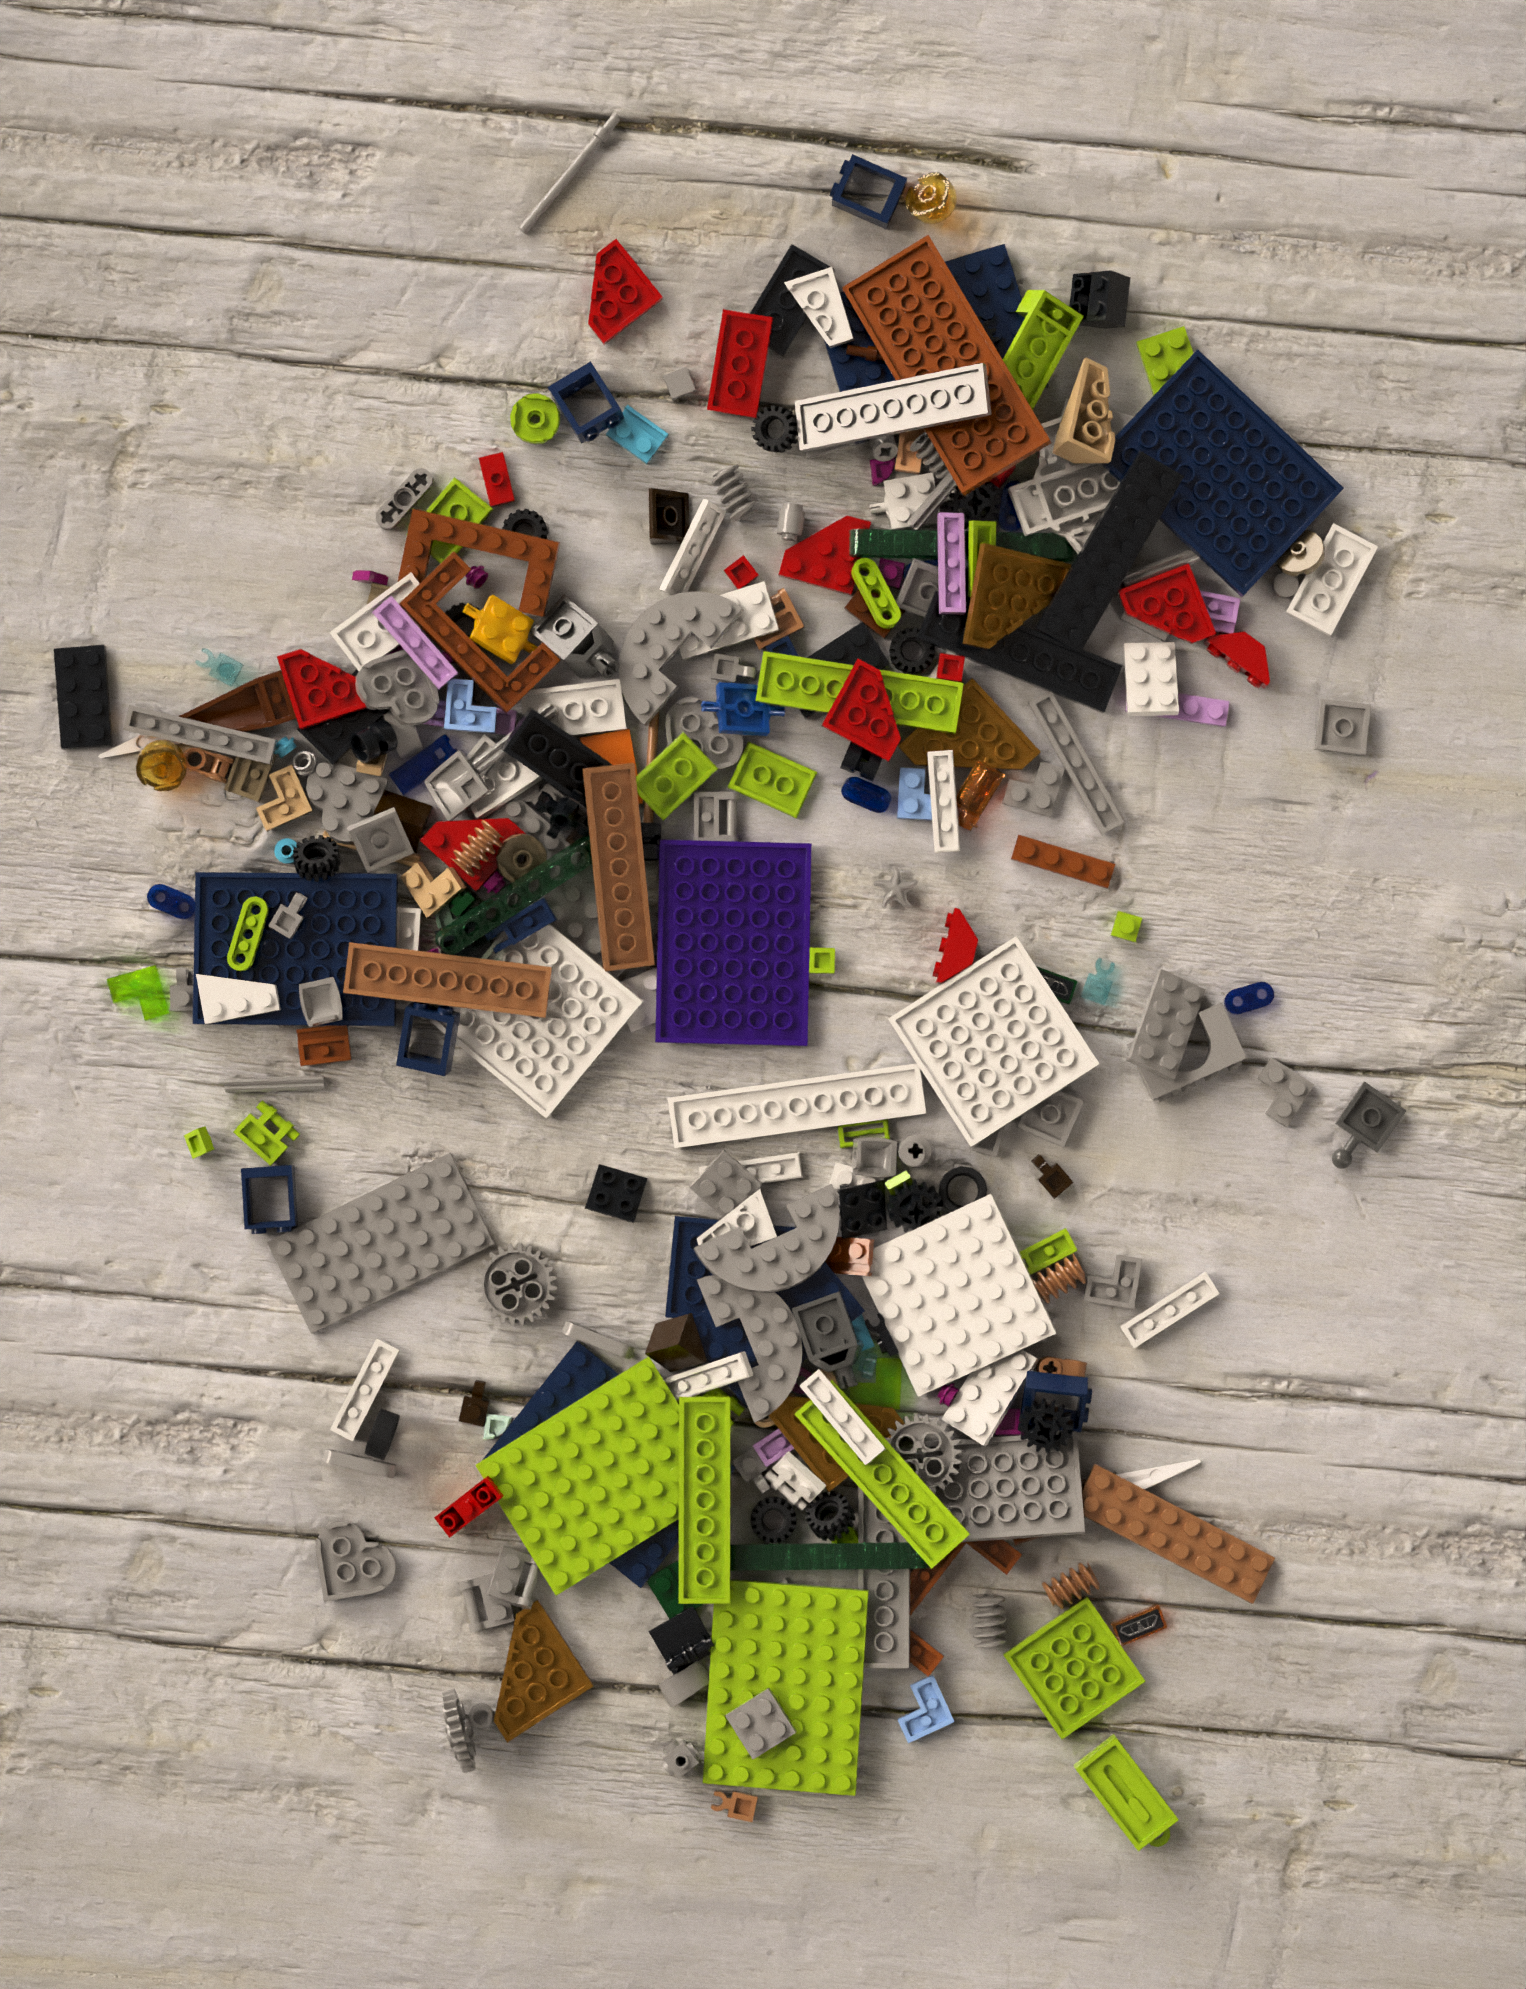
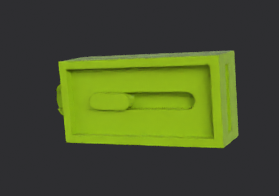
[1073,1734,1179,1851]

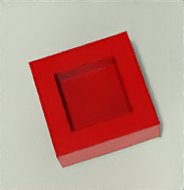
[724,555,759,590]
[936,653,965,682]

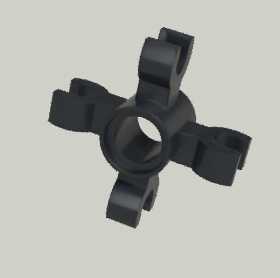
[533,789,589,839]

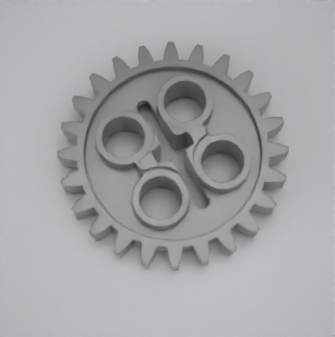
[475,1243,558,1326]
[885,1413,962,1494]
[442,1688,476,1773]

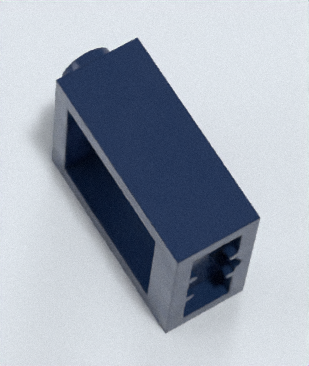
[829,154,908,230]
[548,361,624,444]
[396,1002,460,1076]
[241,1165,298,1234]
[1021,1371,1092,1433]

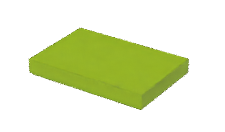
[406,477,494,564]
[636,732,718,821]
[728,741,817,819]

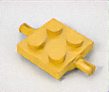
[463,594,538,664]

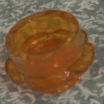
[958,810,979,831]

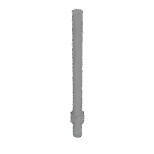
[518,112,622,234]

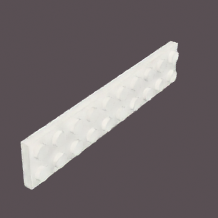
[668,1064,926,1148]

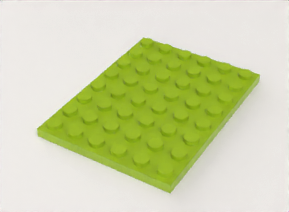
[475,1356,679,1596]
[702,1579,869,1796]

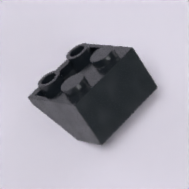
[1069,270,1131,329]

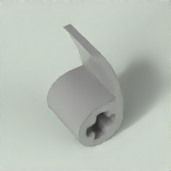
[383,711,424,759]
[658,1660,709,1707]

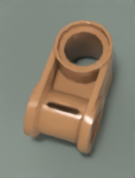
[183,747,234,784]
[1036,1356,1087,1377]

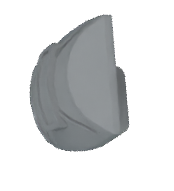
[299,977,342,1027]
[852,1137,897,1178]

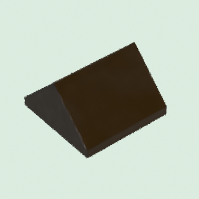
[649,488,689,544]
[373,790,433,854]
[645,1313,707,1372]

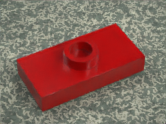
[479,452,515,508]

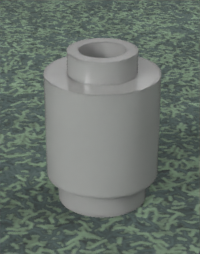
[777,503,805,541]

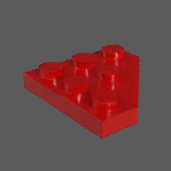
[588,239,663,345]
[778,515,871,596]
[1117,563,1216,644]
[277,649,367,729]
[822,659,901,762]
[420,818,526,892]

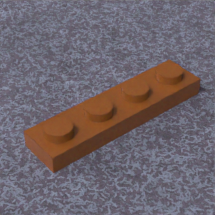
[1011,835,1115,889]

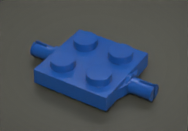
[701,682,785,736]

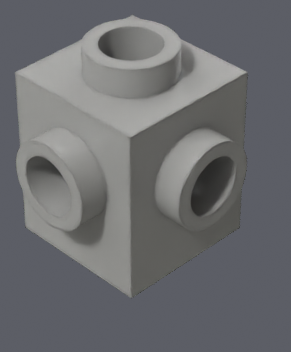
[662,1739,700,1779]

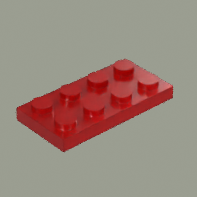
[707,309,773,418]

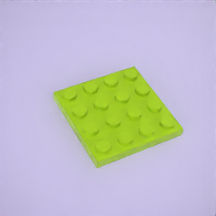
[1003,1596,1146,1740]

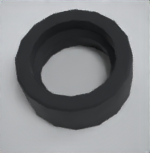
[938,1166,987,1212]
[365,1409,400,1460]

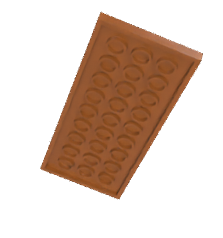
[842,235,1052,496]

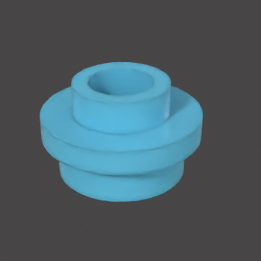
[274,736,297,758]
[274,838,297,864]

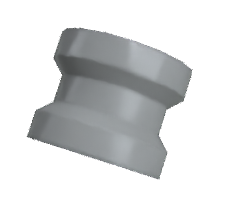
[869,435,898,462]

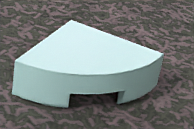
[483,1414,512,1439]

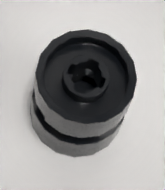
[350,720,398,763]
[840,742,882,782]
[641,822,661,861]

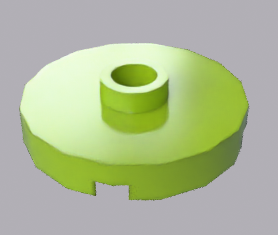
[510,393,560,444]

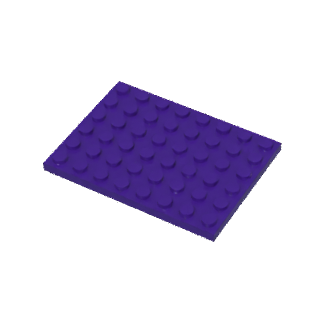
[655,840,812,1046]

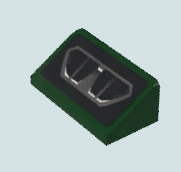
[1036,966,1077,1005]

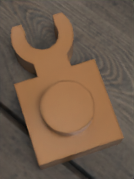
[711,1790,758,1822]

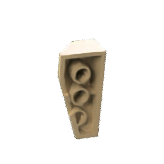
[1052,357,1115,463]

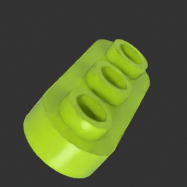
[851,558,901,629]
[227,897,269,971]

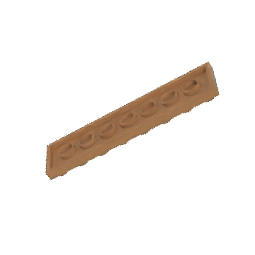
[583,763,655,971]
[343,942,552,1018]
[1082,1464,1275,1604]

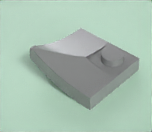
[424,750,490,821]

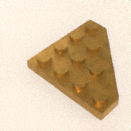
[963,543,1072,649]
[898,678,1041,770]
[768,1396,905,1492]
[494,1600,594,1743]

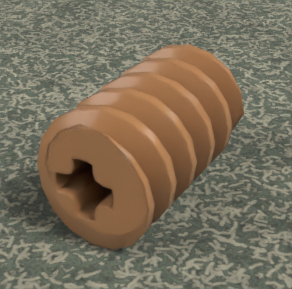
[451,820,503,877]
[1032,1254,1086,1304]
[1042,1562,1100,1609]

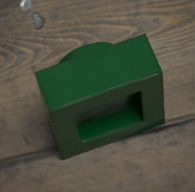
[450,892,478,918]

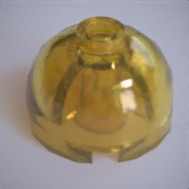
[905,172,957,224]
[136,740,187,791]

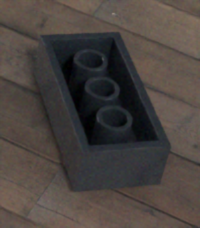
[501,707,612,809]

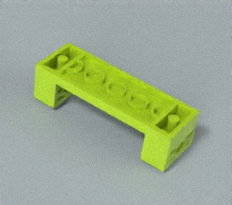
[1002,290,1084,410]

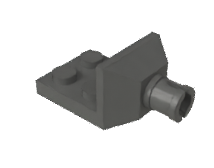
[530,595,619,678]
[791,1291,864,1390]

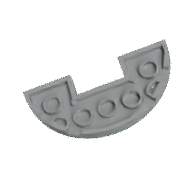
[619,591,744,726]
[694,1184,839,1293]
[697,1275,802,1423]

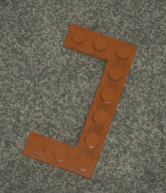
[398,509,560,617]
[399,551,560,713]
[910,1539,1023,1677]

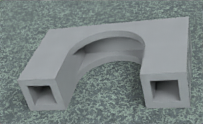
[1127,1002,1247,1102]

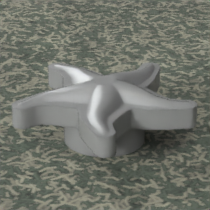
[874,866,918,909]

